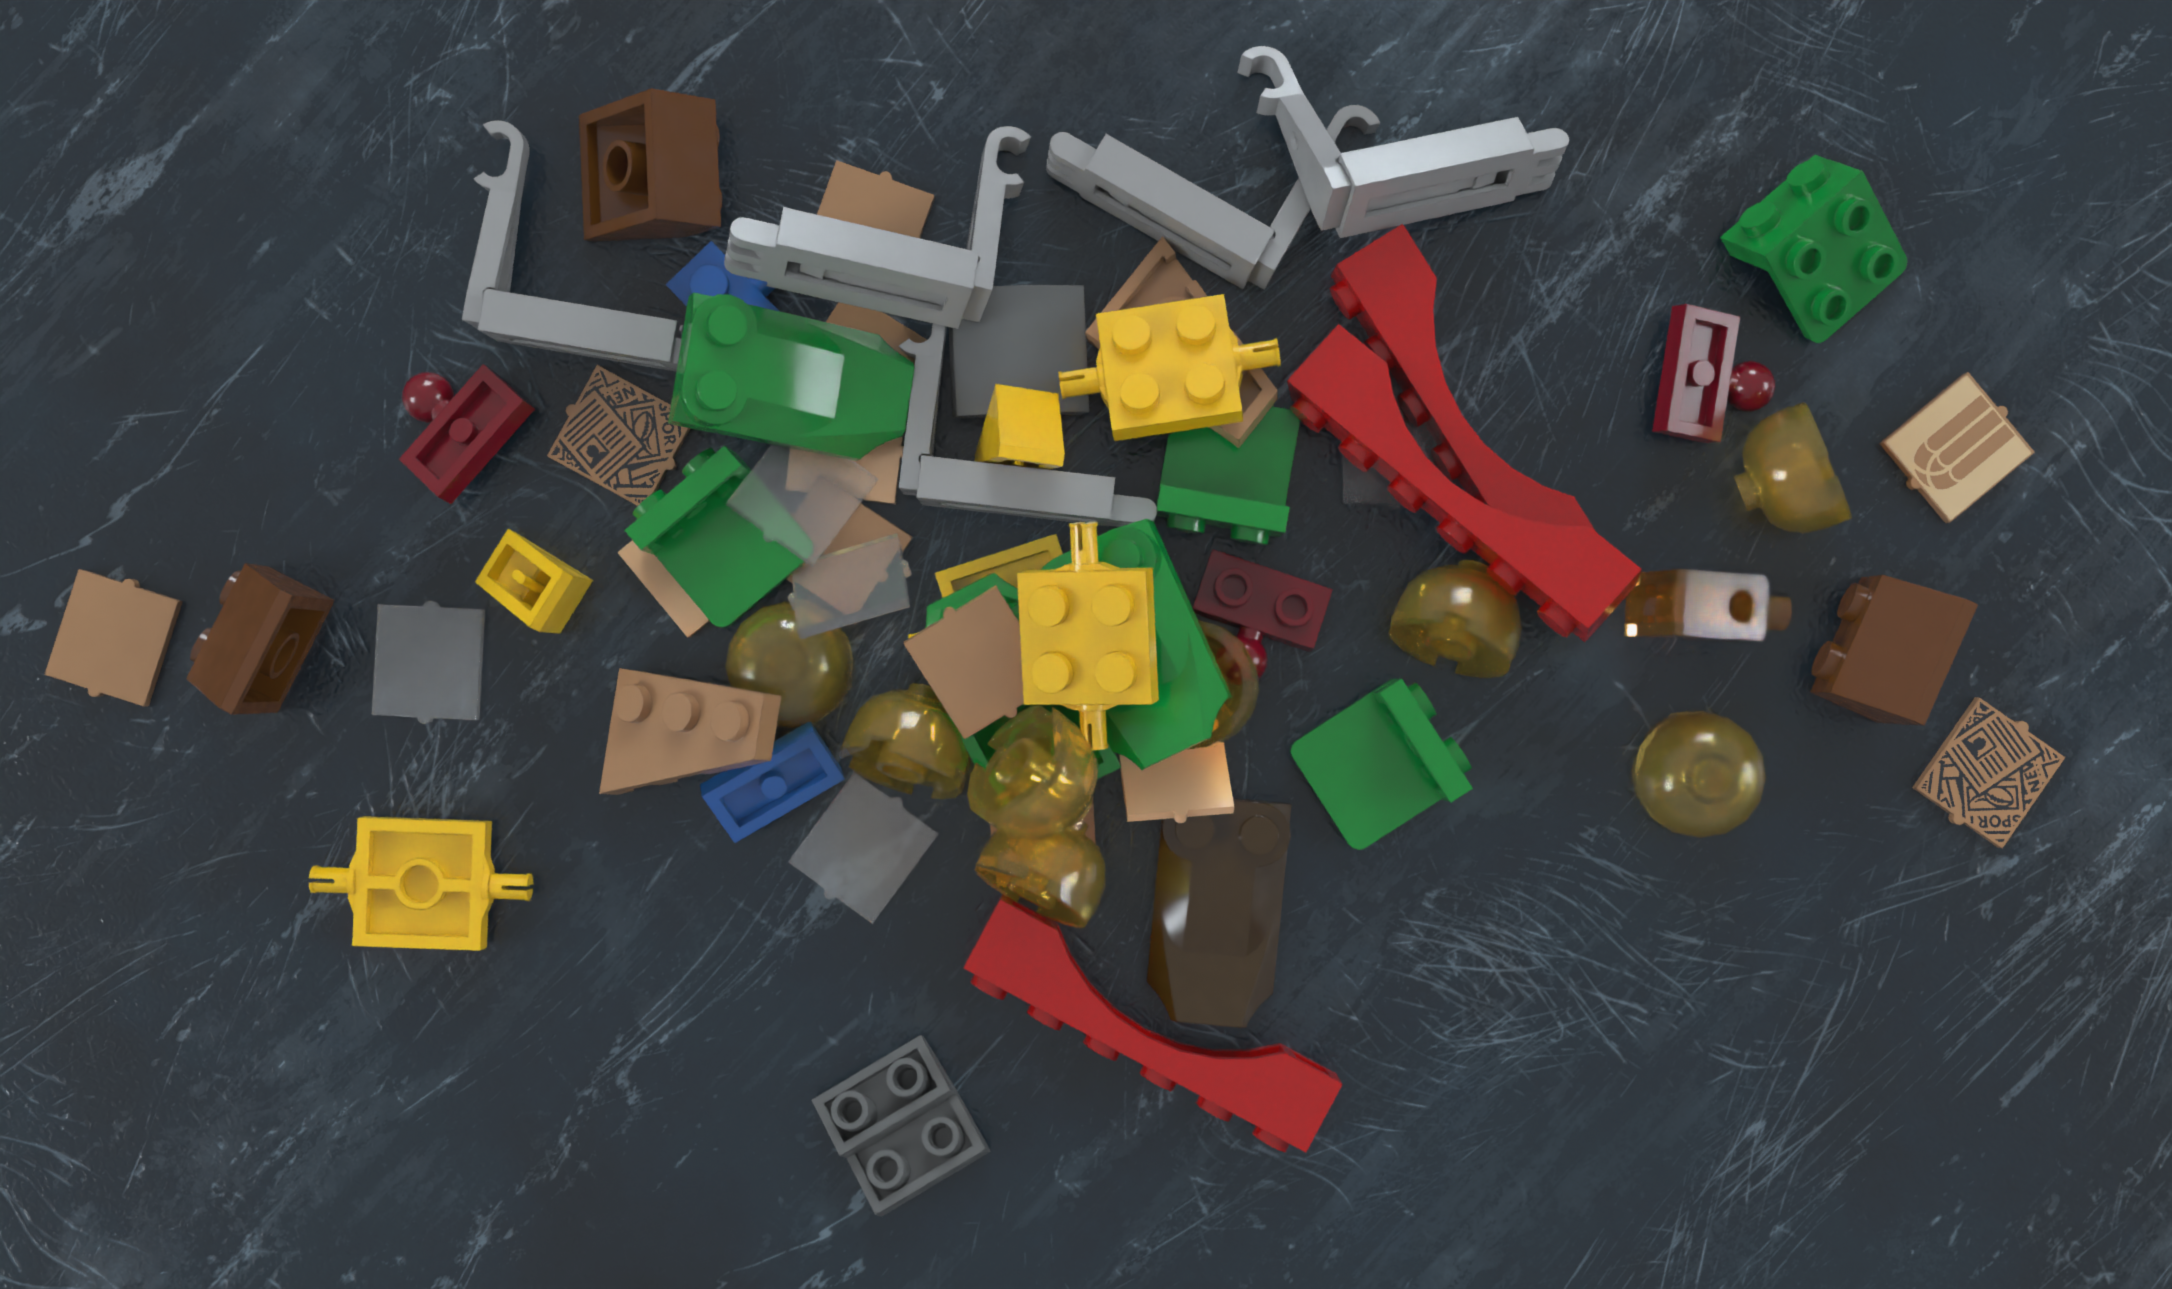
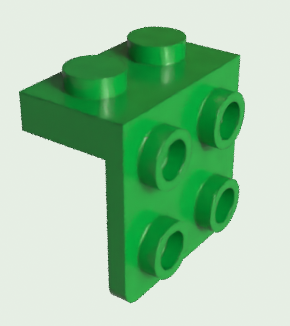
[1720,155,1907,343]
[1156,407,1300,545]
[624,446,814,628]
[1290,679,1473,850]

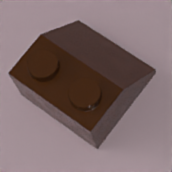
[579,88,722,242]
[186,563,335,715]
[1810,575,1978,726]

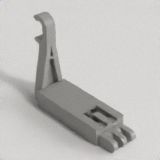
[1238,46,1569,238]
[1046,105,1380,290]
[462,120,684,371]
[724,126,1031,329]
[899,324,1157,527]

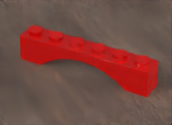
[1329,224,1596,532]
[1287,324,1642,642]
[964,894,1343,1153]

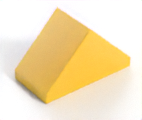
[974,384,1065,470]
[475,529,593,634]

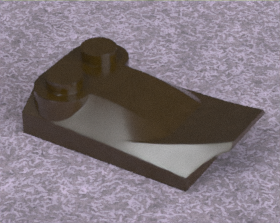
[1146,798,1291,1028]

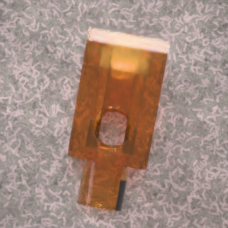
[1624,569,1792,642]

